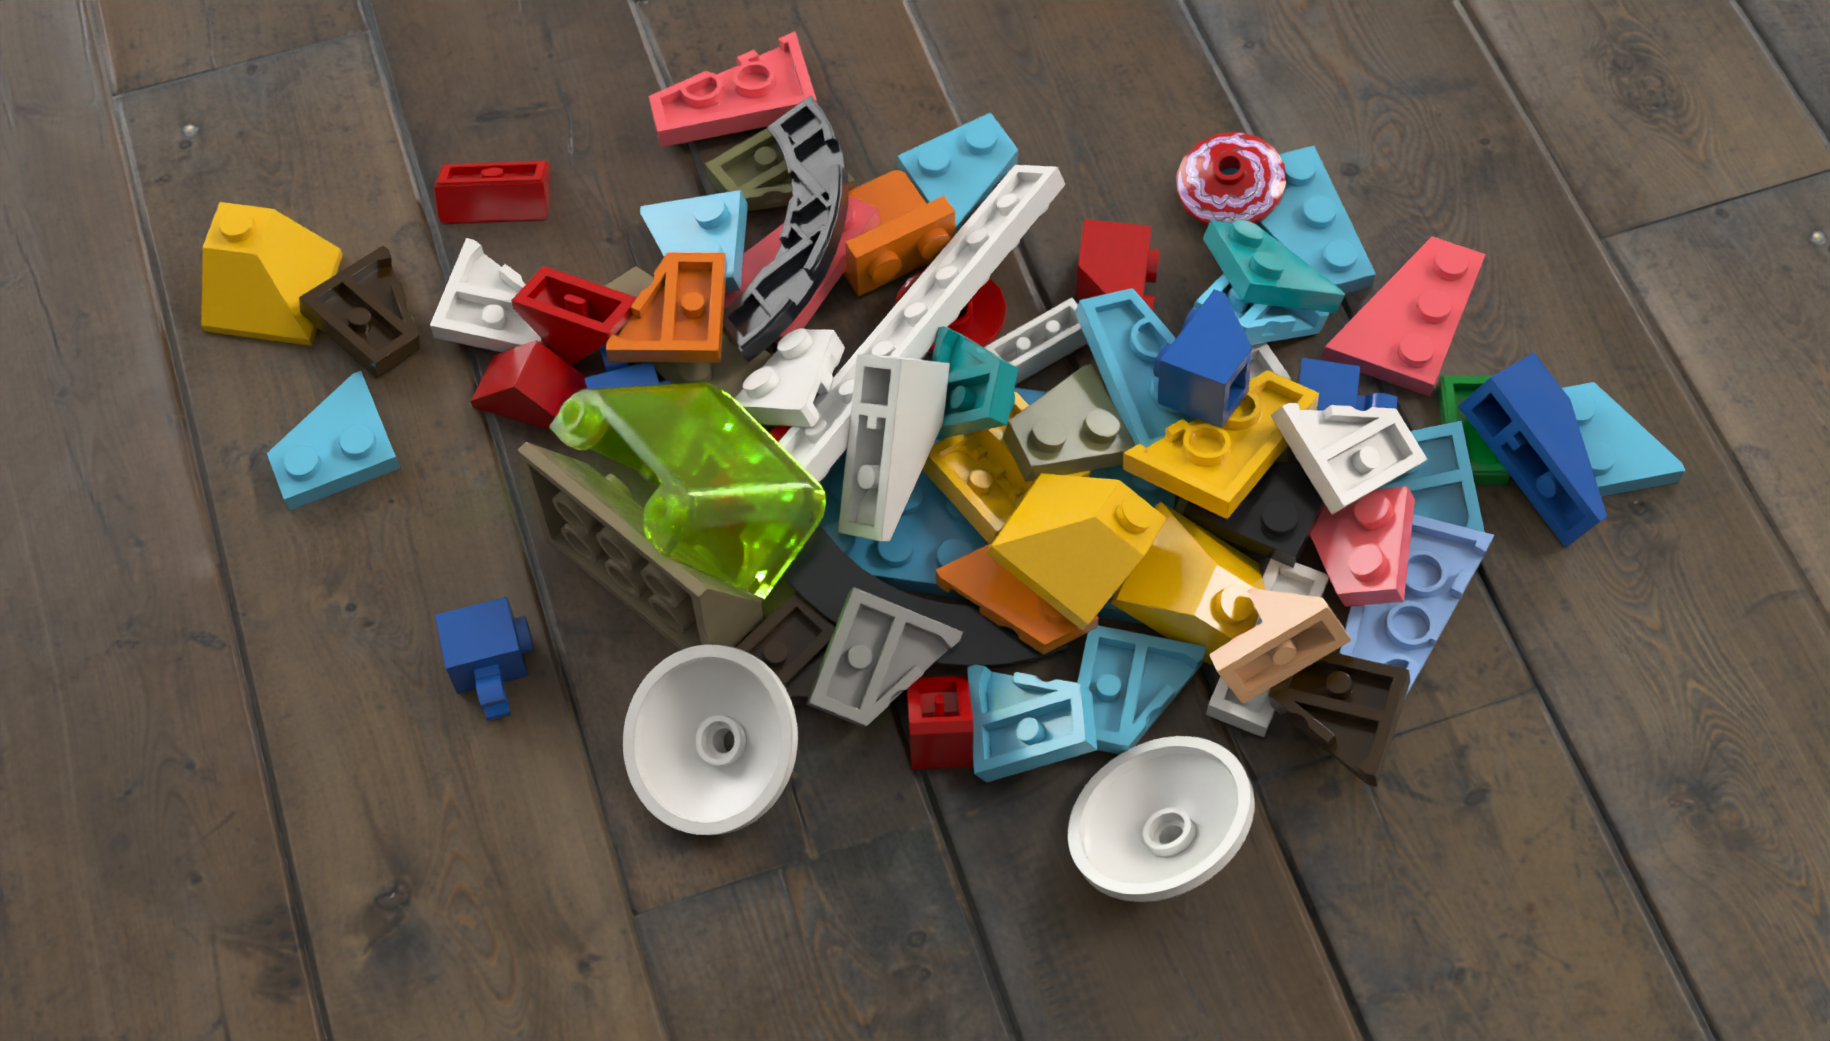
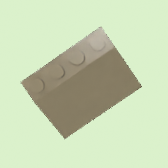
[517,442,764,650]

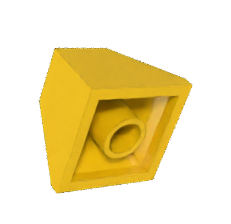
[201,202,343,346]
[986,473,1167,630]
[1111,502,1266,665]

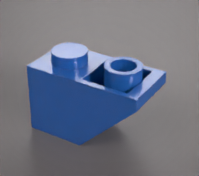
[1153,289,1252,428]

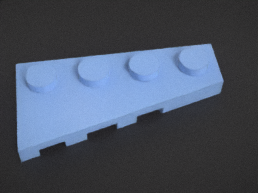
[1339,514,1494,701]

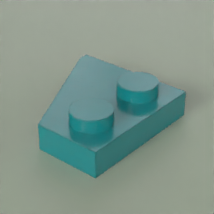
[1203,220,1345,313]
[931,326,1019,440]

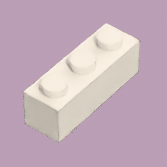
[984,298,1088,385]

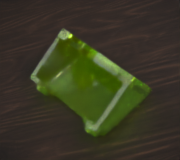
[549,382,826,599]

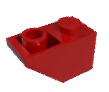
[1075,219,1160,311]

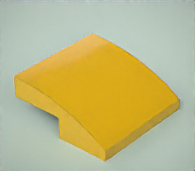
[922,392,1091,544]

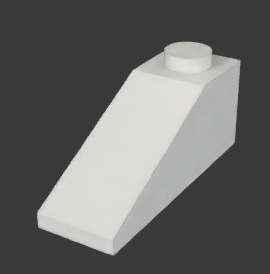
[838,353,950,541]

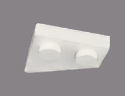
[430,238,547,352]
[728,328,845,428]
[1270,403,1428,515]

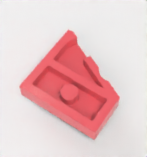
[1310,486,1415,607]

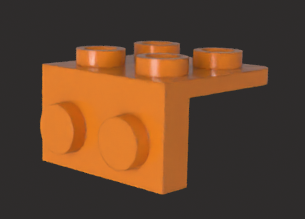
[843,170,955,297]

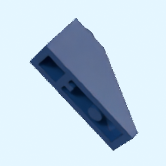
[1458,353,1607,548]

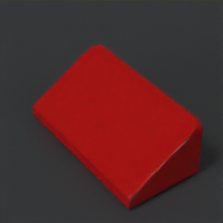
[434,161,551,224]

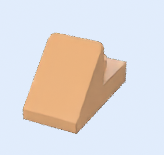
[1209,589,1351,704]

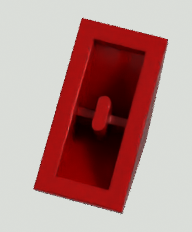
[511,266,637,366]
[470,340,592,438]
[907,676,974,770]

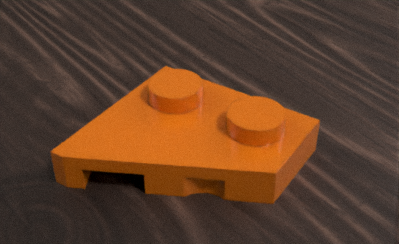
[606,252,727,363]
[935,543,1099,654]

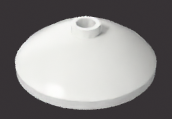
[623,645,798,835]
[1068,736,1254,902]

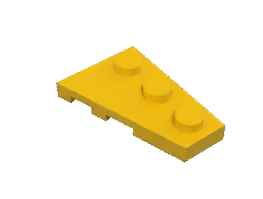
[1123,370,1319,519]

